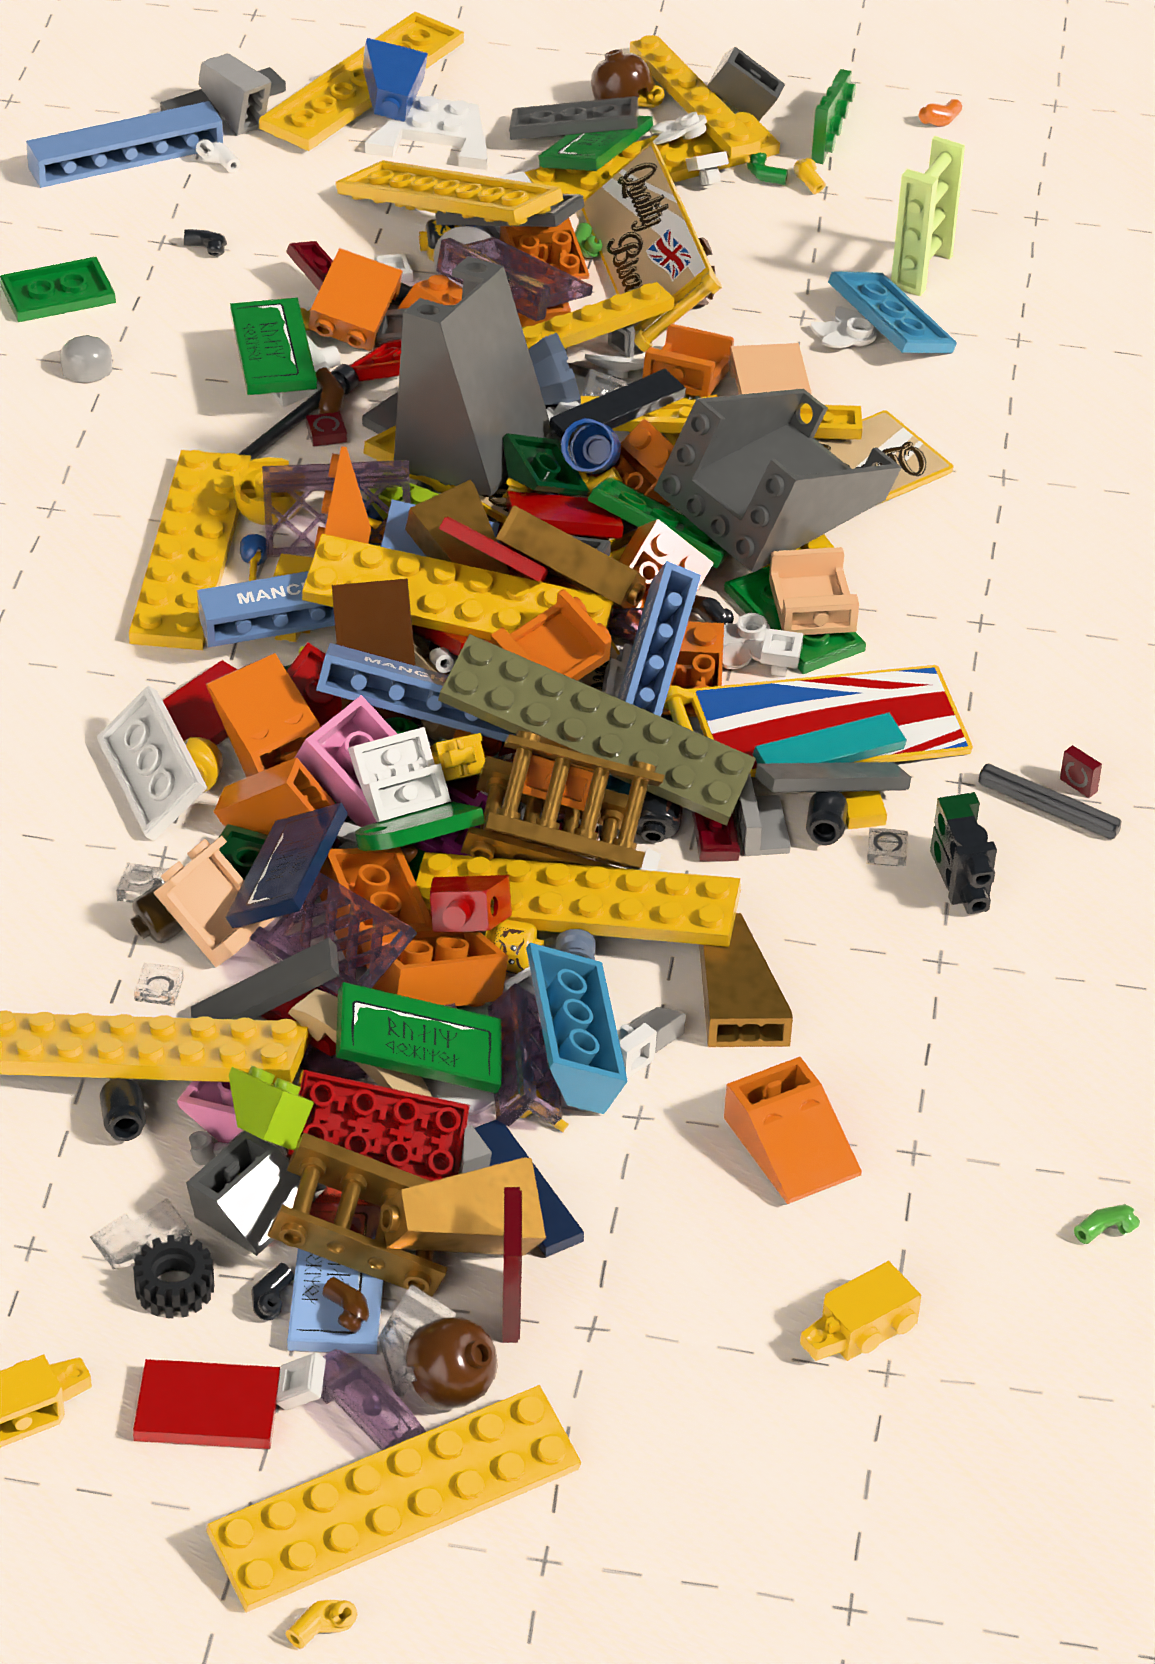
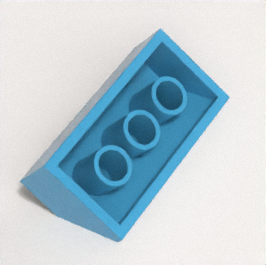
[526,942,628,1115]

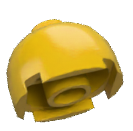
[233,457,306,526]

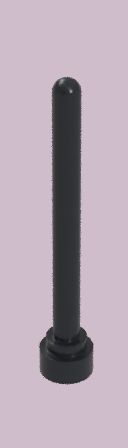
[239,364,359,460]

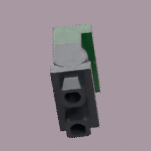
[930,792,997,914]

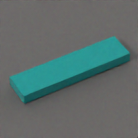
[753,712,907,764]

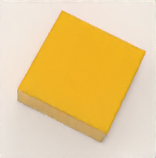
[840,791,887,830]

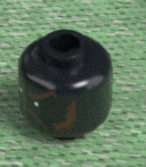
[636,791,683,843]

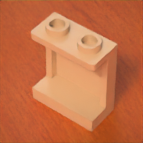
[729,343,811,404]
[769,547,859,635]
[153,836,275,967]

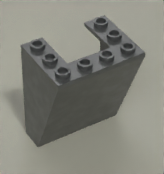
[393,256,552,497]
[654,389,902,572]

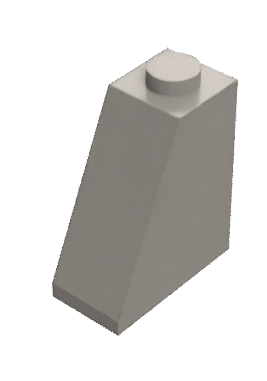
[198,53,271,136]

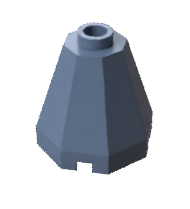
[528,333,581,406]

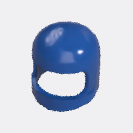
[561,418,621,474]

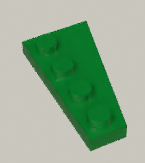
[811,69,856,165]

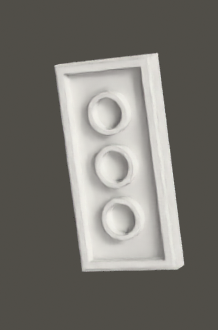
[96,685,207,841]

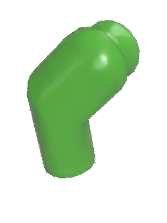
[575,222,603,259]
[1074,1204,1140,1244]

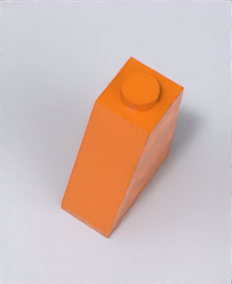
[214,757,335,835]

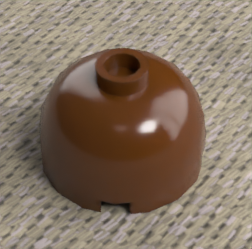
[590,49,655,100]
[406,1317,498,1410]

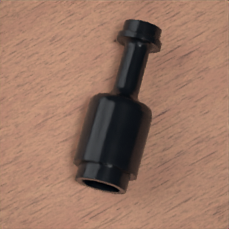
[806,792,848,846]
[99,1078,146,1141]

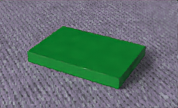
[0,256,116,323]

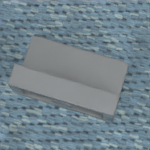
[734,774,791,857]

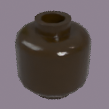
[130,883,184,943]

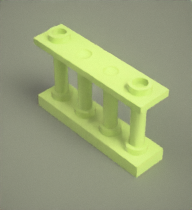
[891,136,965,296]

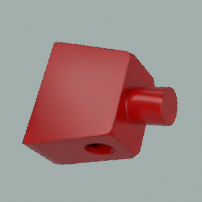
[430,875,512,932]

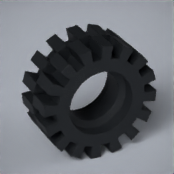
[133,1234,215,1319]

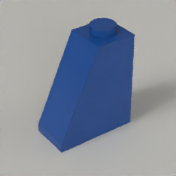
[363,37,428,122]

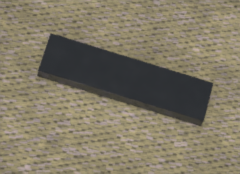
[550,369,686,447]

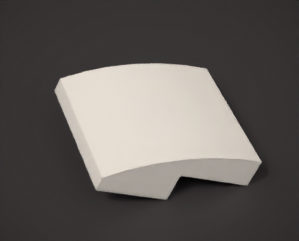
[348,727,451,822]

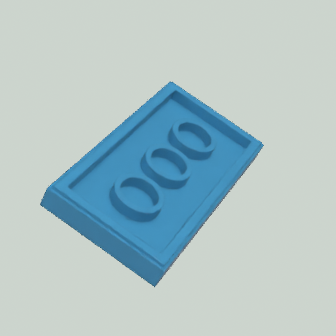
[828,271,957,353]

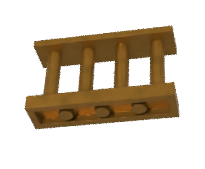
[483,730,665,870]
[461,756,629,868]
[267,1133,448,1299]

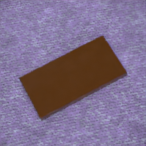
[332,578,421,727]

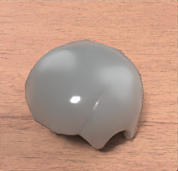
[60,335,112,383]

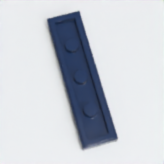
[474,1118,584,1257]

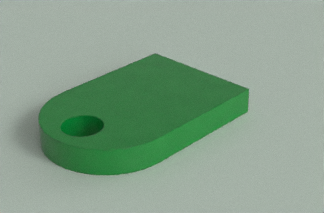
[355,801,485,851]

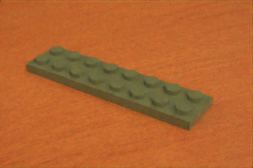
[438,634,756,826]

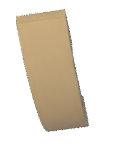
[288,989,432,1097]

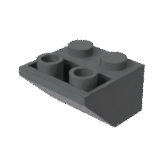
[707,46,785,121]
[186,1131,316,1256]

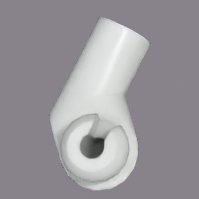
[196,139,241,173]
[429,647,458,673]

